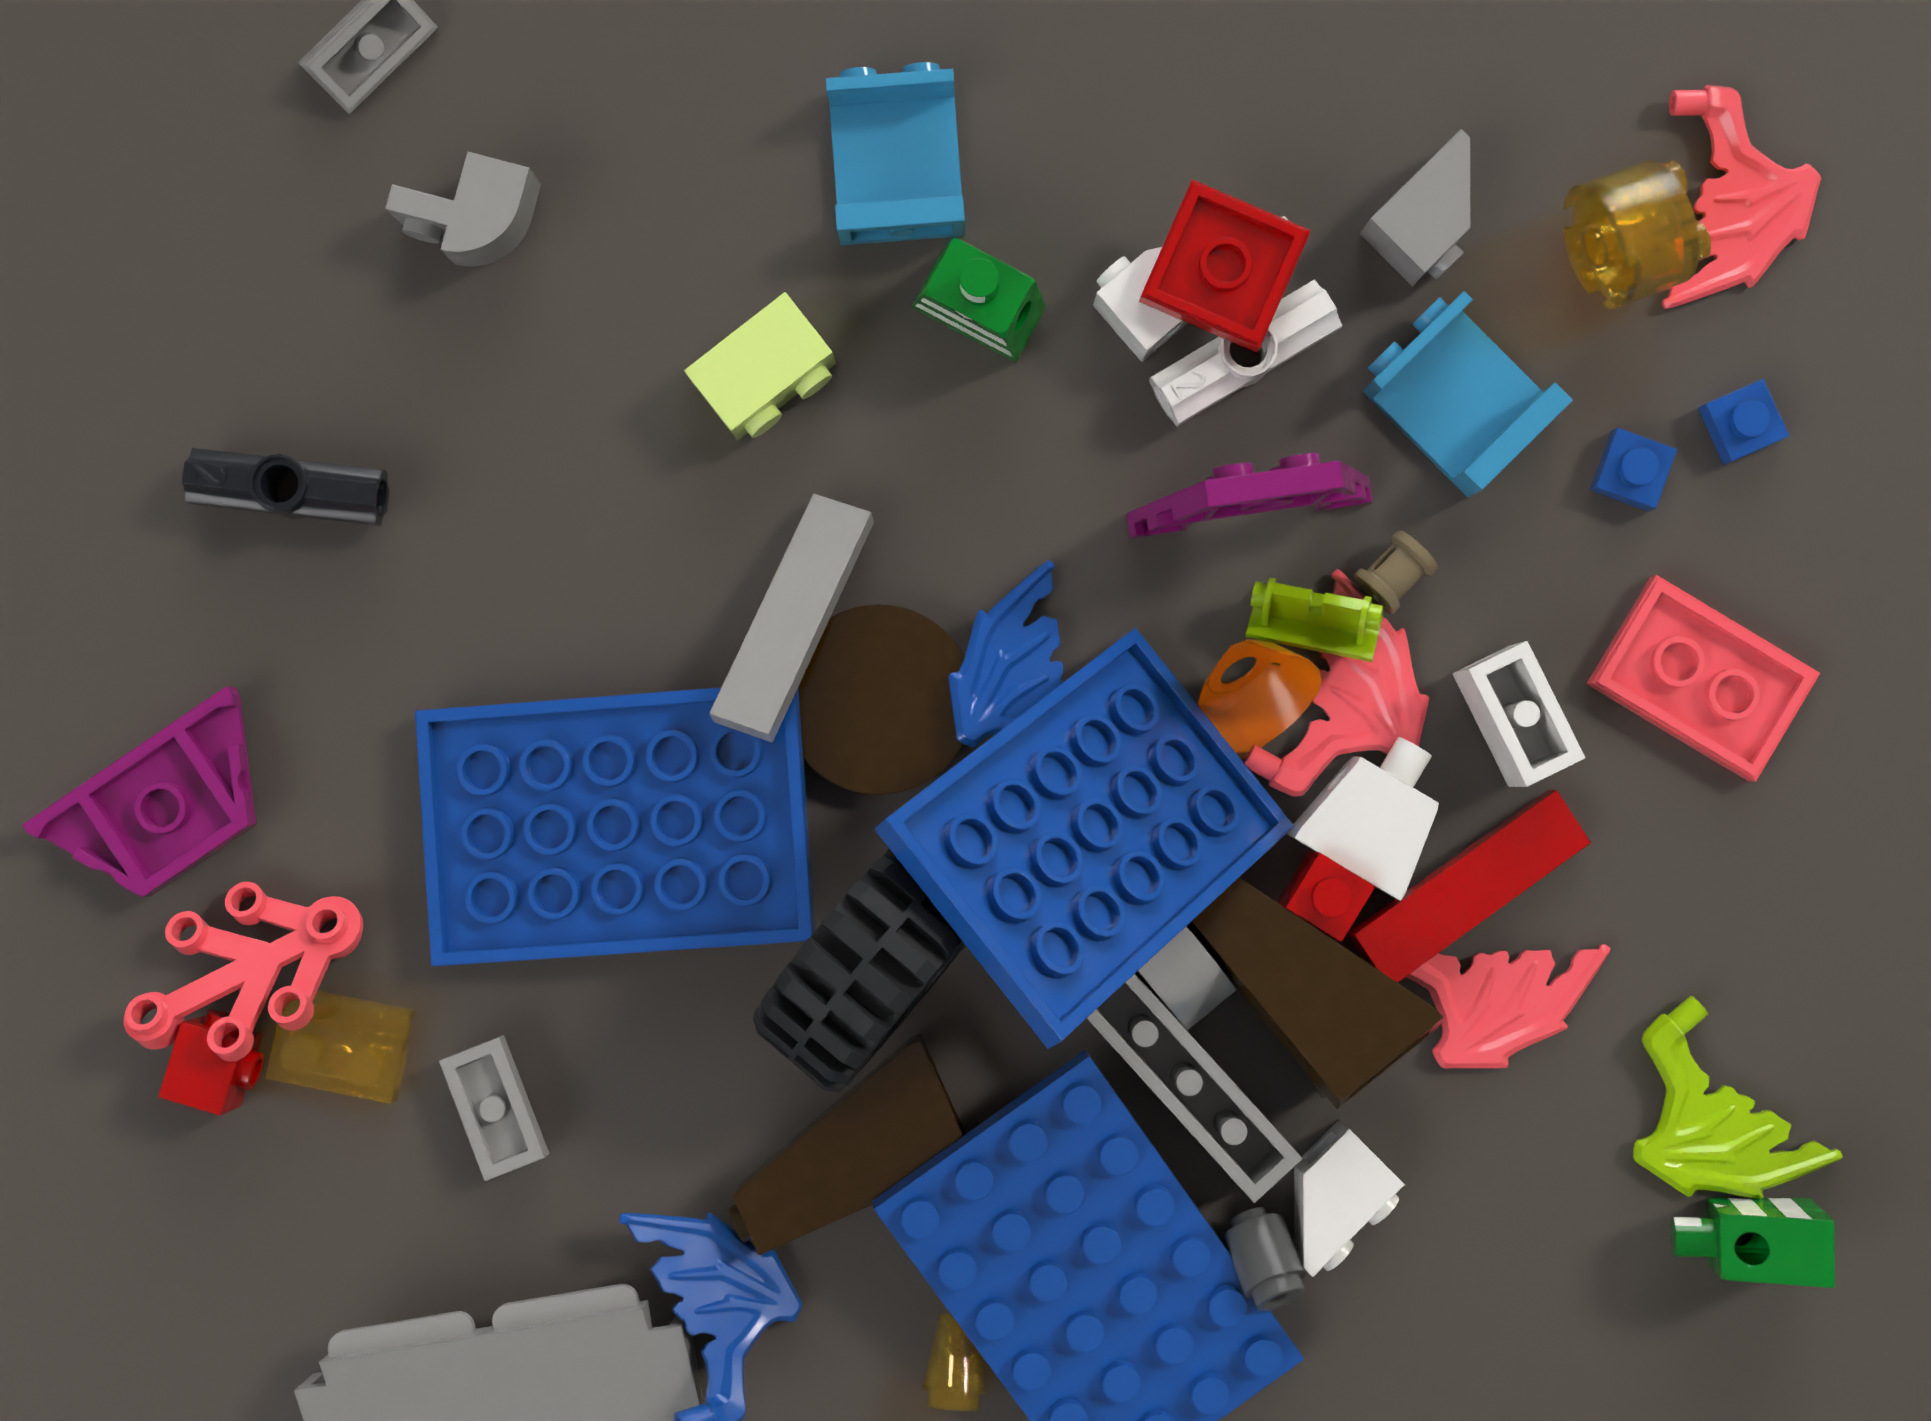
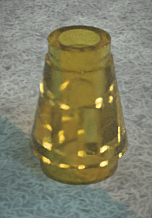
[922,1313,986,1411]

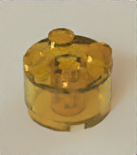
[1563,160,1711,309]

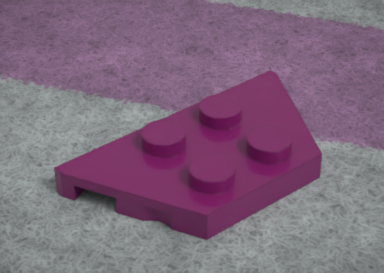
[22,686,256,897]

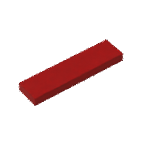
[1347,790,1591,983]

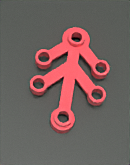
[124,882,364,1062]

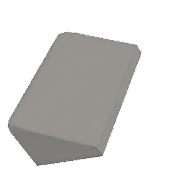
[298,0,438,114]

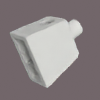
[1287,737,1439,901]

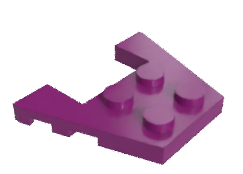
[1126,453,1373,539]

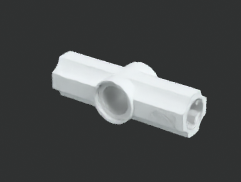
[1149,279,1343,427]

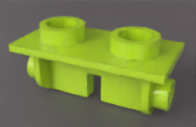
[1246,577,1385,662]

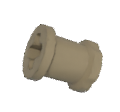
[1353,530,1439,615]

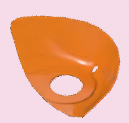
[1198,639,1322,760]

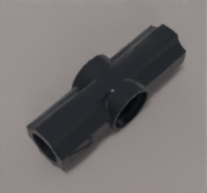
[182,448,390,526]

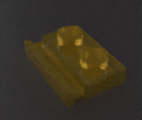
[265,990,416,1104]

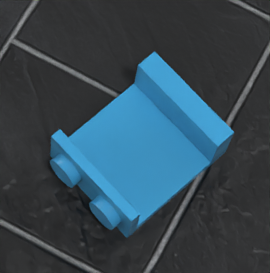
[825,62,965,246]
[1362,291,1573,498]

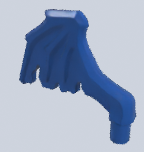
[948,560,1063,747]
[619,1212,802,1421]

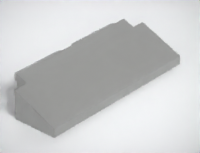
[294,1284,704,1421]

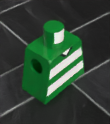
[911,237,1046,363]
[1671,1197,1835,1288]

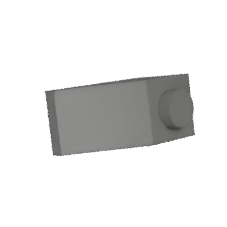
[1360,129,1471,287]

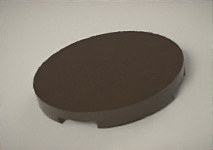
[798,604,964,795]

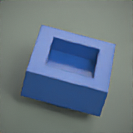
[1698,378,1789,465]
[1590,428,1677,512]

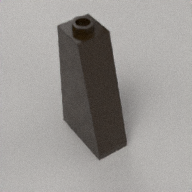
[1188,877,1443,1109]
[729,1033,966,1255]

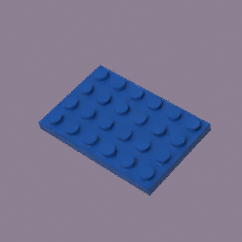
[874,627,1294,1049]
[415,688,815,966]
[872,1050,1304,1421]

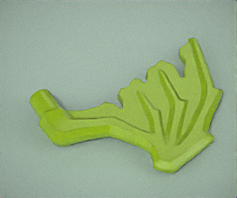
[1633,996,1843,1199]

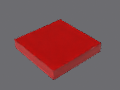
[1139,179,1311,353]

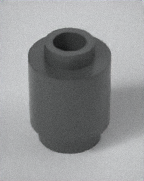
[1223,1207,1306,1311]

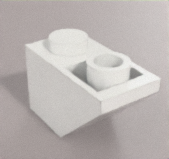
[1294,1120,1405,1277]

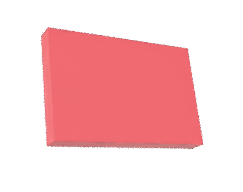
[1586,575,1820,782]

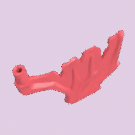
[1662,85,1821,309]
[1243,569,1429,797]
[1406,944,1611,1069]

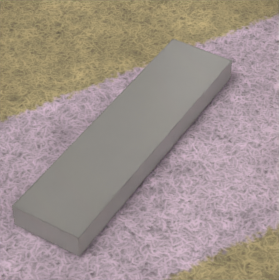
[709,493,874,743]

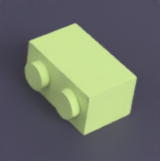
[684,292,836,440]

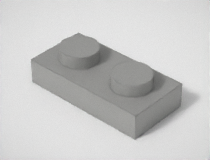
[439,1035,549,1181]

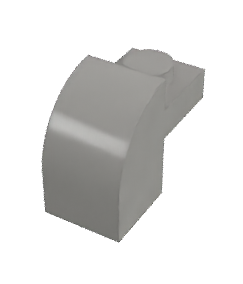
[385,151,541,267]
[1138,926,1237,1031]

